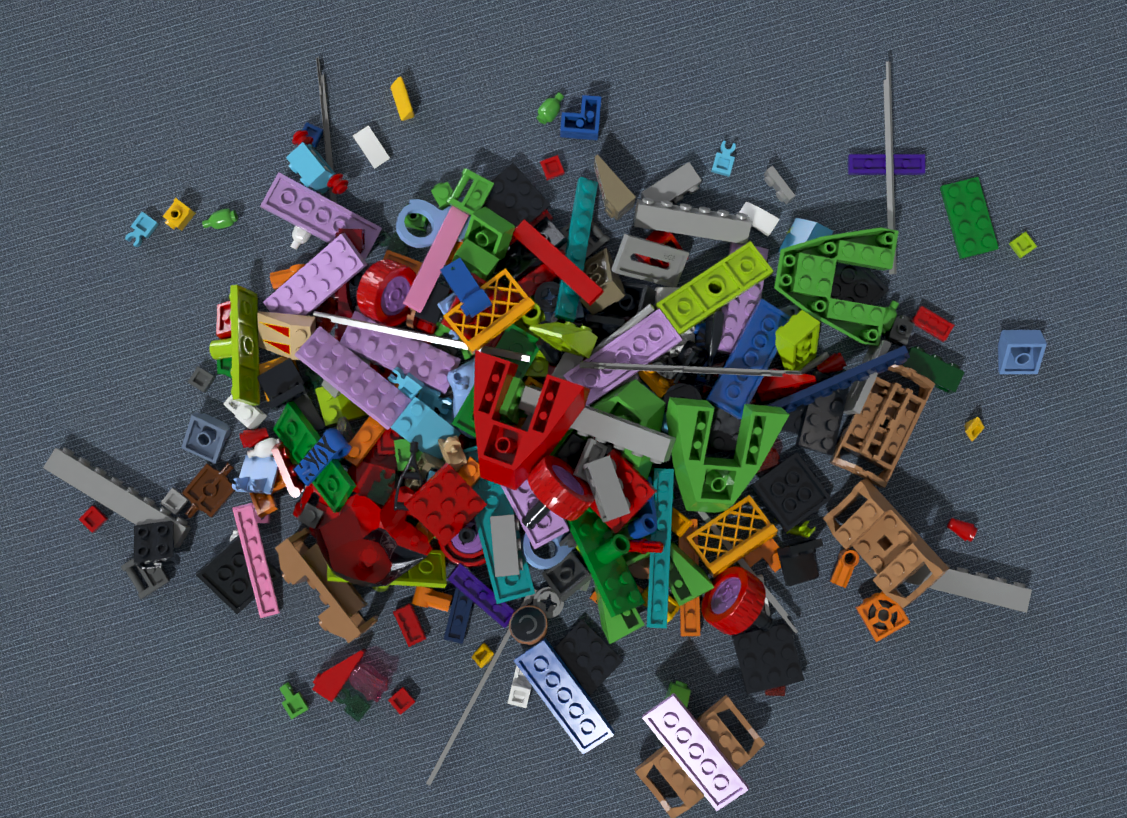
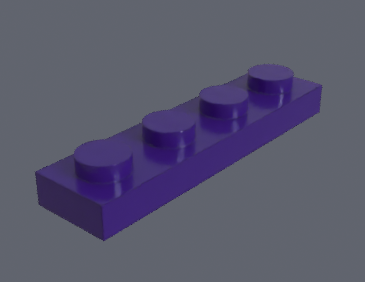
[848,154,925,175]
[446,563,515,628]

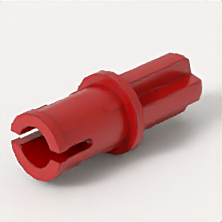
[628,538,664,554]

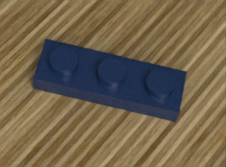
[444,587,473,644]

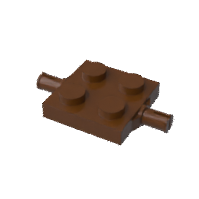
[182,463,236,518]

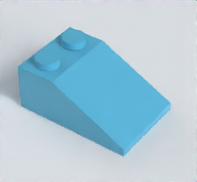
[391,397,461,459]

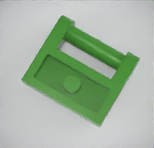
[446,168,494,215]
[499,377,526,425]

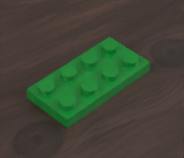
[940,177,999,260]

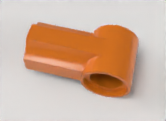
[270,264,306,290]
[830,549,859,588]
[412,586,453,612]

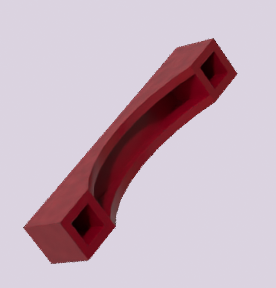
[335,228,365,342]

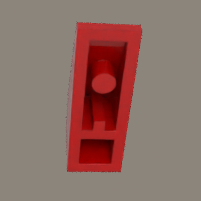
[757,369,817,402]
[312,648,367,702]

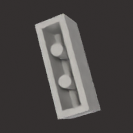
[640,162,702,205]
[582,455,630,522]
[490,514,523,577]

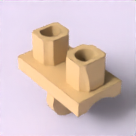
[438,435,467,471]

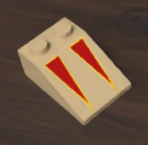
[257,311,316,360]

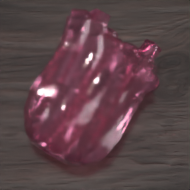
[349,664,389,703]

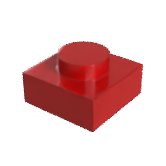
[540,155,564,181]
[79,505,108,533]
[388,686,416,715]

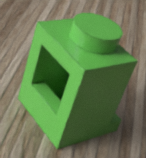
[401,205,429,231]

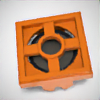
[855,591,910,642]

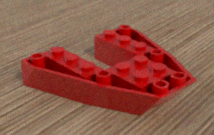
[474,350,590,490]

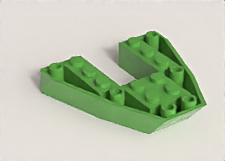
[774,227,899,346]
[550,379,666,480]
[666,397,790,513]
[594,513,714,644]

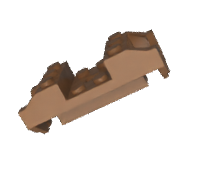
[829,364,935,488]
[823,478,949,608]
[275,528,378,643]
[634,695,765,818]

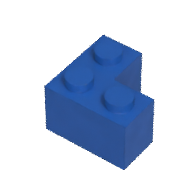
[560,95,601,140]

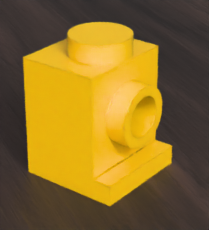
[162,198,196,231]

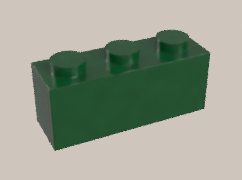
[901,346,965,394]

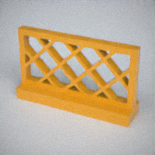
[443,268,535,355]
[686,495,778,578]

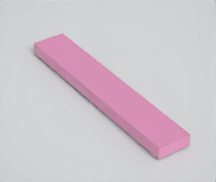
[403,206,469,313]
[232,503,280,618]

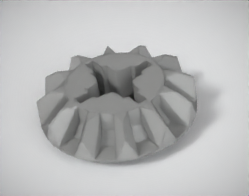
[533,587,564,618]

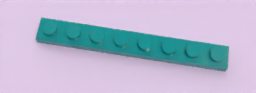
[555,177,598,322]
[647,468,674,629]

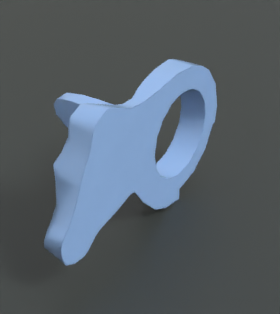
[396,197,471,248]
[447,357,476,439]
[521,520,576,569]

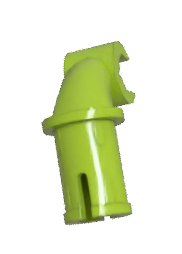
[774,519,815,538]

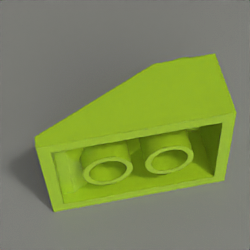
[775,310,820,371]
[529,321,598,359]
[315,387,369,427]

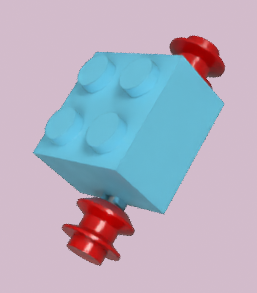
[286,130,348,194]

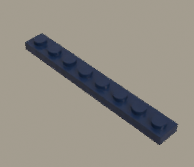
[767,345,910,413]

